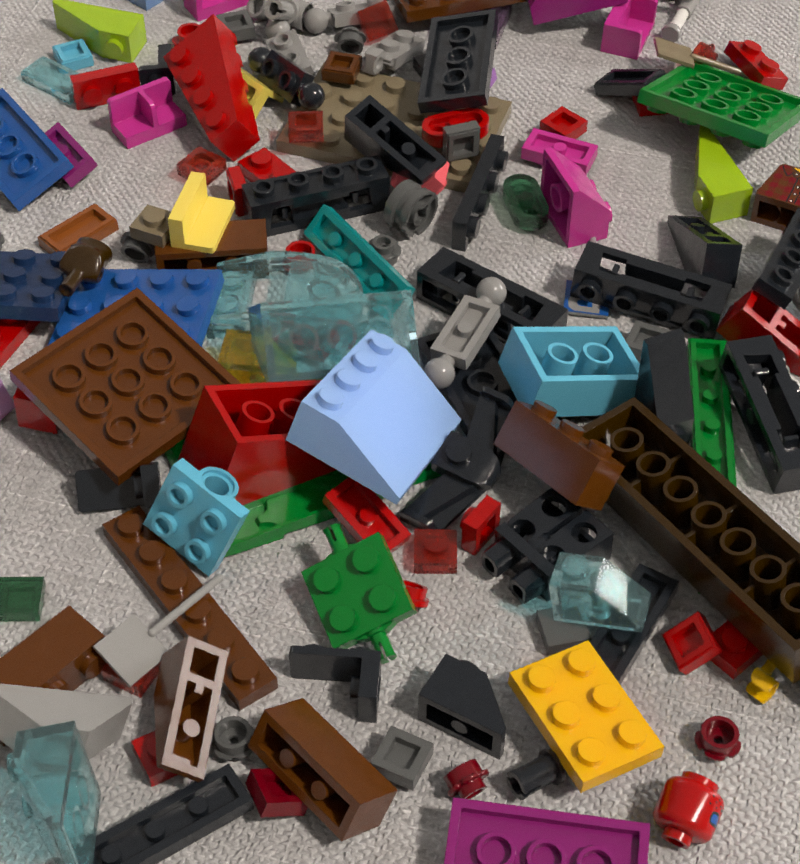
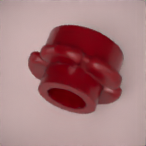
[694,716,741,761]
[443,759,489,799]

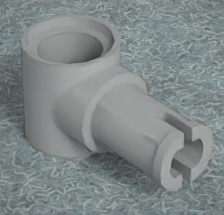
[264,0,314,31]

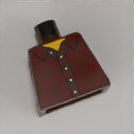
[750,164,800,231]

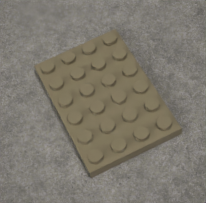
[276,63,512,193]

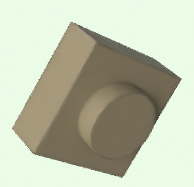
[129,204,171,248]

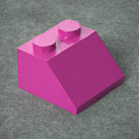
[539,146,612,248]

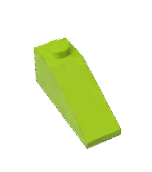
[52,0,147,63]
[692,125,753,224]

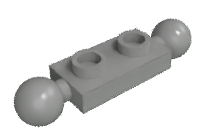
[303,0,404,34]
[265,20,315,83]
[424,277,507,389]

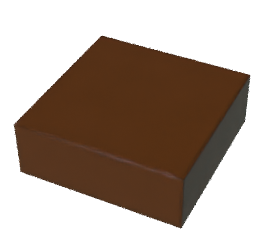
[321,51,362,85]

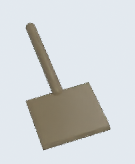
[653,36,748,78]

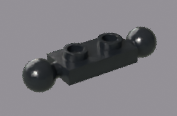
[248,47,325,110]

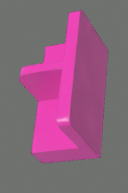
[107,77,187,149]

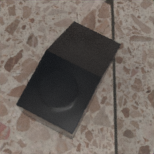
[418,654,506,760]

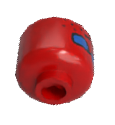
[652,771,725,849]

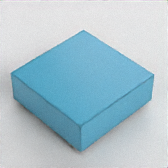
[52,39,94,73]

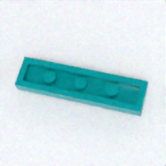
[304,204,416,319]

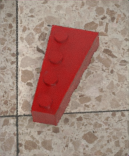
[163,14,260,161]

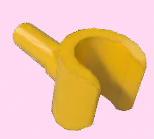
[746,659,779,704]

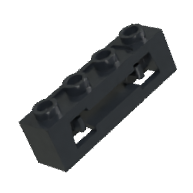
[241,155,390,237]
[570,241,732,339]
[416,247,568,344]
[718,335,800,494]

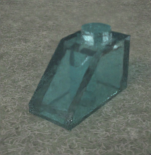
[549,552,651,633]

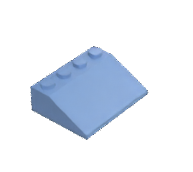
[286,329,462,505]

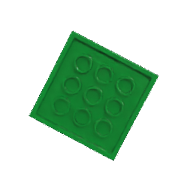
[637,61,800,149]

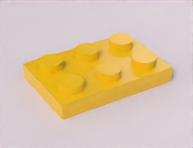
[508,640,664,793]

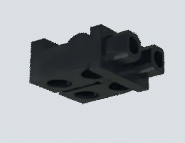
[482,487,614,604]

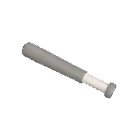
[662,0,701,42]

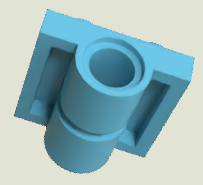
[143,458,250,577]

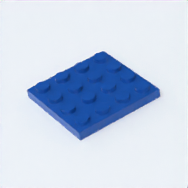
[48,269,225,347]

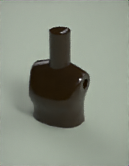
[59,237,112,297]

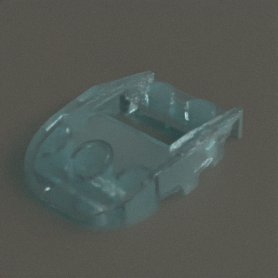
[206,251,364,343]

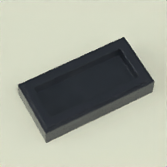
[594,69,666,96]

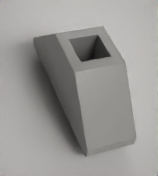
[0,683,132,767]

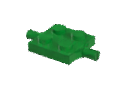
[301,523,417,664]

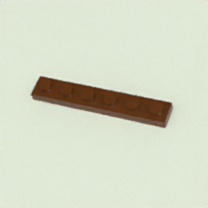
[102,505,278,711]

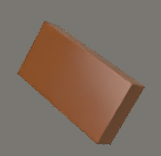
[37,204,119,254]

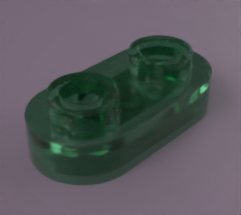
[503,174,549,231]

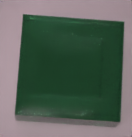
[0,576,46,622]

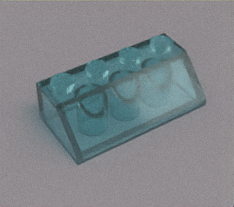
[248,290,421,382]

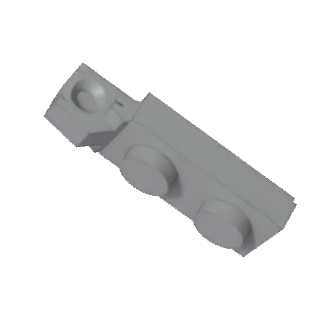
[363,30,426,75]

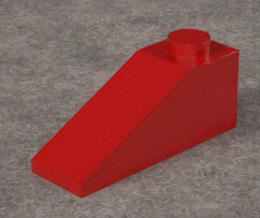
[716,289,800,376]

